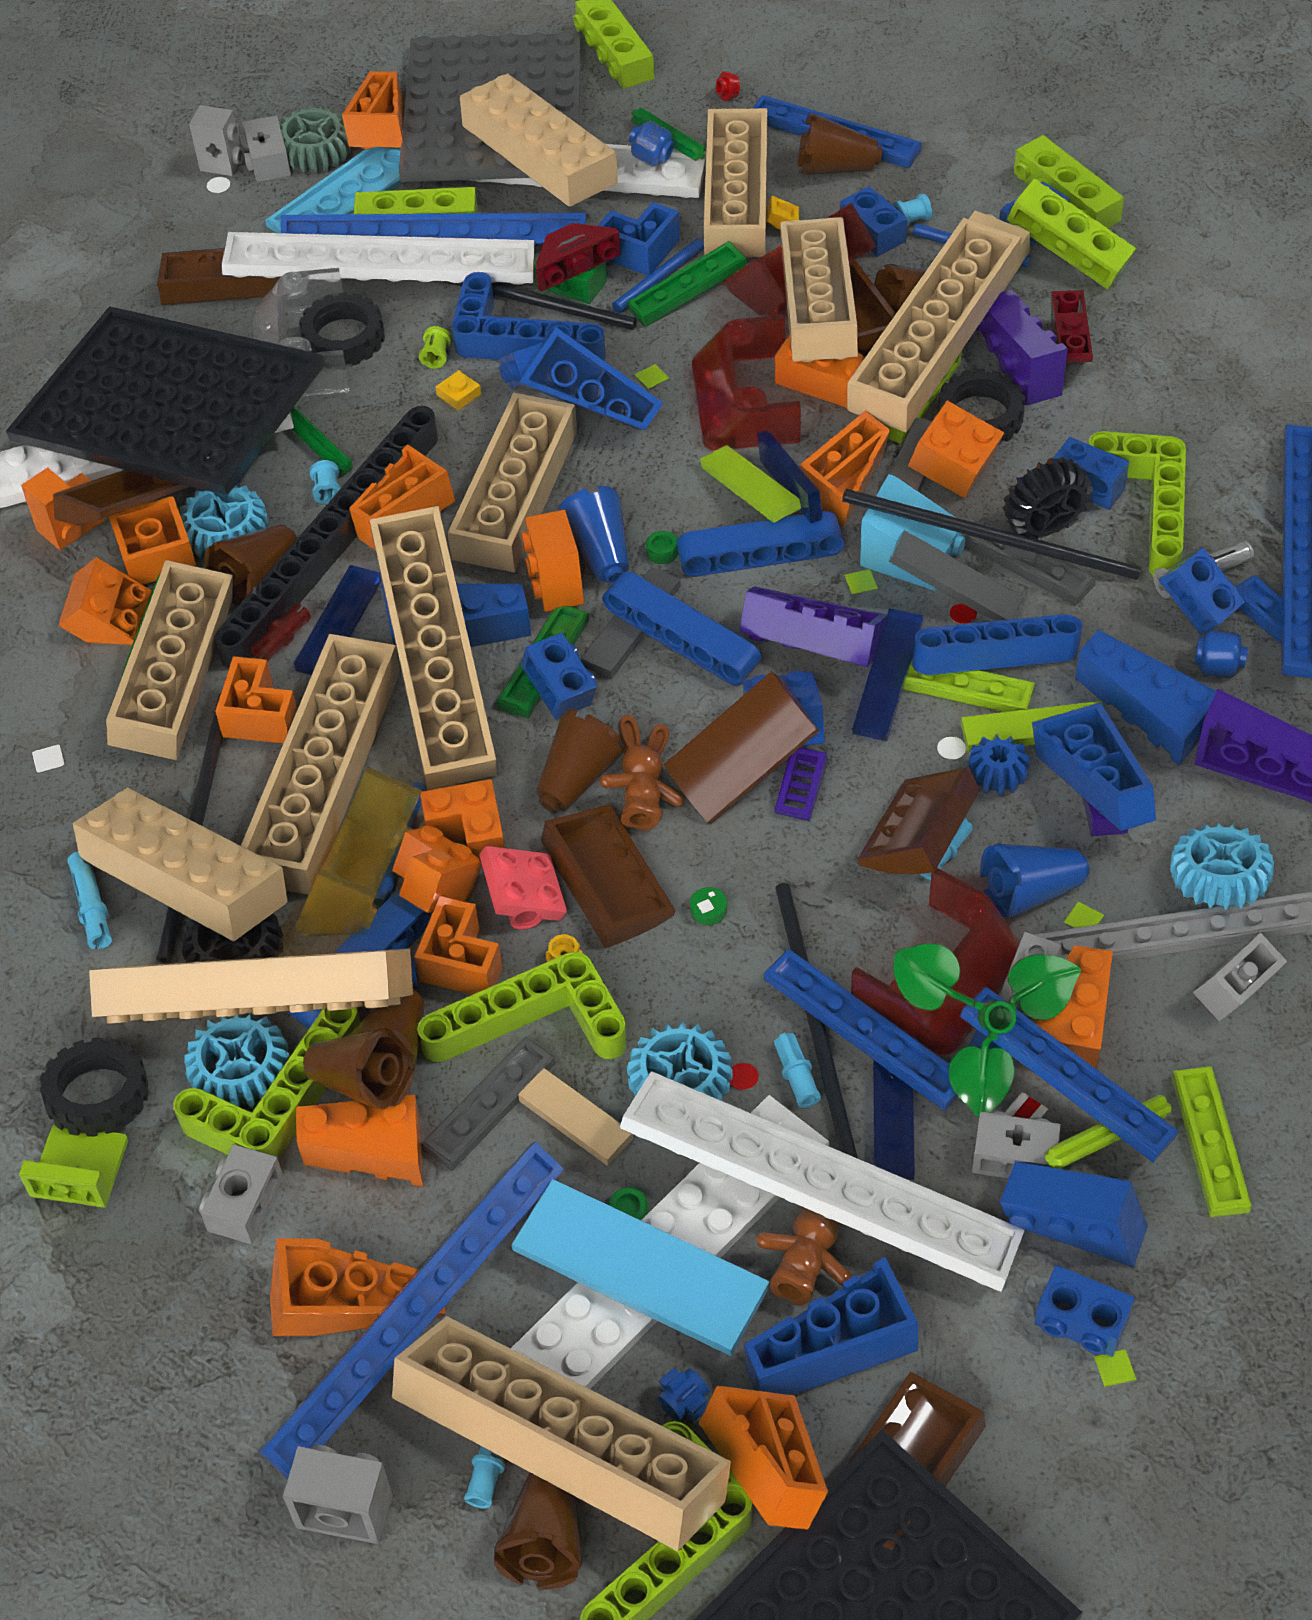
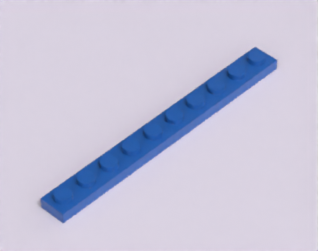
[281,213,586,246]
[1281,424,1312,678]
[258,1141,564,1479]

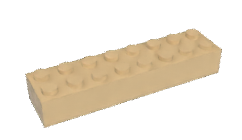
[847,218,1021,432]
[370,506,498,790]
[241,634,401,896]
[89,948,413,1023]
[392,1316,731,1551]

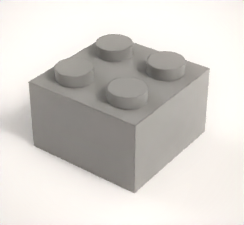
[283,1445,393,1544]

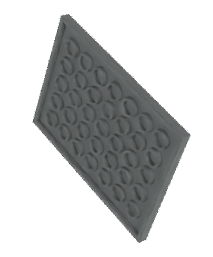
[399,31,581,182]

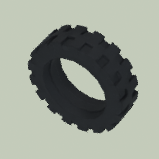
[299,292,385,367]
[937,369,1025,445]
[40,1038,149,1136]

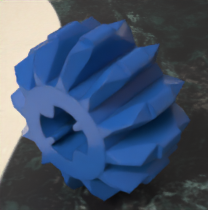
[967,734,1030,796]

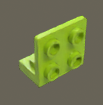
[19,1124,128,1208]

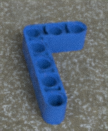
[452,272,606,361]

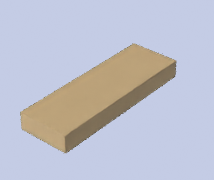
[518,1068,634,1166]

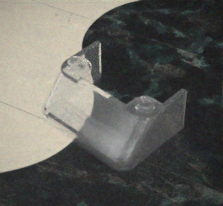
[252,268,350,396]

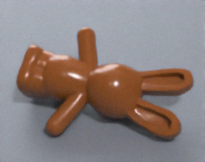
[599,715,685,831]
[756,1207,851,1306]

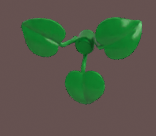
[893,943,1081,1117]

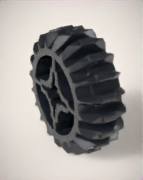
[1003,457,1093,539]
[181,913,284,963]

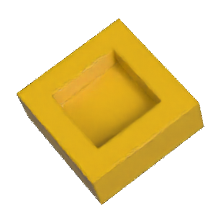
[766,196,799,230]
[435,370,481,411]

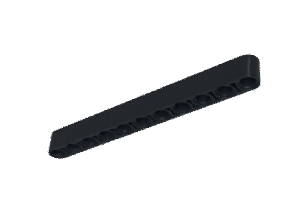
[215,406,438,668]

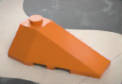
[270,1238,446,1336]

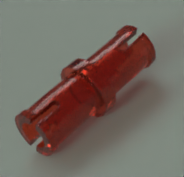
[251,603,311,662]

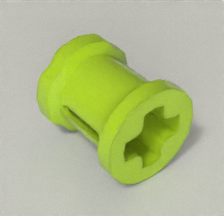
[419,326,451,369]

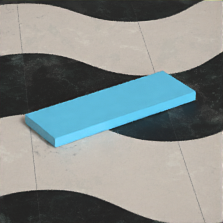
[265,147,404,233]
[512,1179,769,1356]

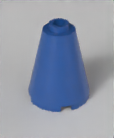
[557,486,629,584]
[980,843,1089,918]

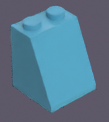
[860,474,966,591]

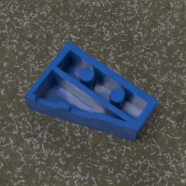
[1000,1161,1148,1268]

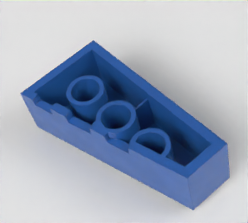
[516,327,663,430]
[381,584,531,660]
[1075,630,1216,766]
[1032,702,1156,831]
[744,1257,918,1395]

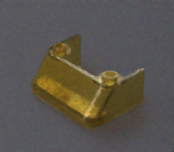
[294,766,422,937]

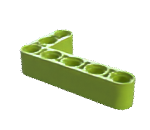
[1088,431,1186,576]
[417,952,627,1062]
[173,1007,361,1160]
[580,1421,753,1620]

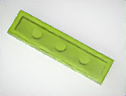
[700,445,801,523]
[889,652,1035,712]
[961,701,1103,753]
[1172,1066,1252,1217]

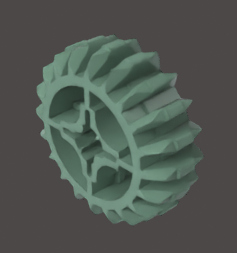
[279,106,352,174]

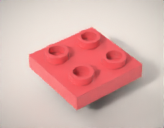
[479,846,567,930]

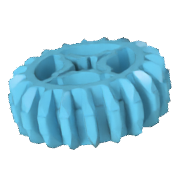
[180,485,268,559]
[1170,822,1274,911]
[184,1013,290,1109]
[627,1020,733,1101]

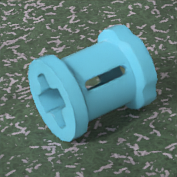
[893,193,932,227]
[309,460,341,504]

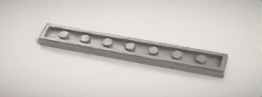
[1034,892,1312,962]

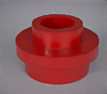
[715,71,740,101]

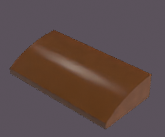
[157,248,285,305]
[849,260,896,350]
[53,470,191,524]
[664,671,820,824]
[857,767,980,874]
[541,804,676,948]
[845,1371,986,1551]

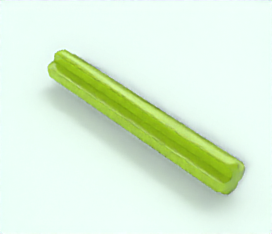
[1044,1095,1172,1169]

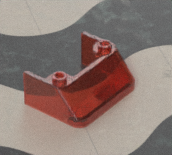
[723,203,877,318]
[692,315,801,450]
[851,868,1020,1055]

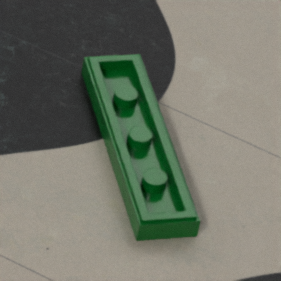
[626,241,747,327]
[497,606,589,719]

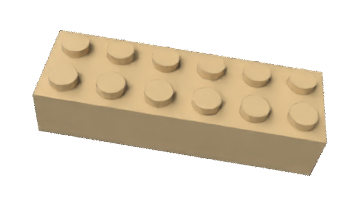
[460,73,618,207]
[704,108,767,258]
[780,217,858,362]
[448,393,577,573]
[106,560,233,760]
[73,788,288,942]

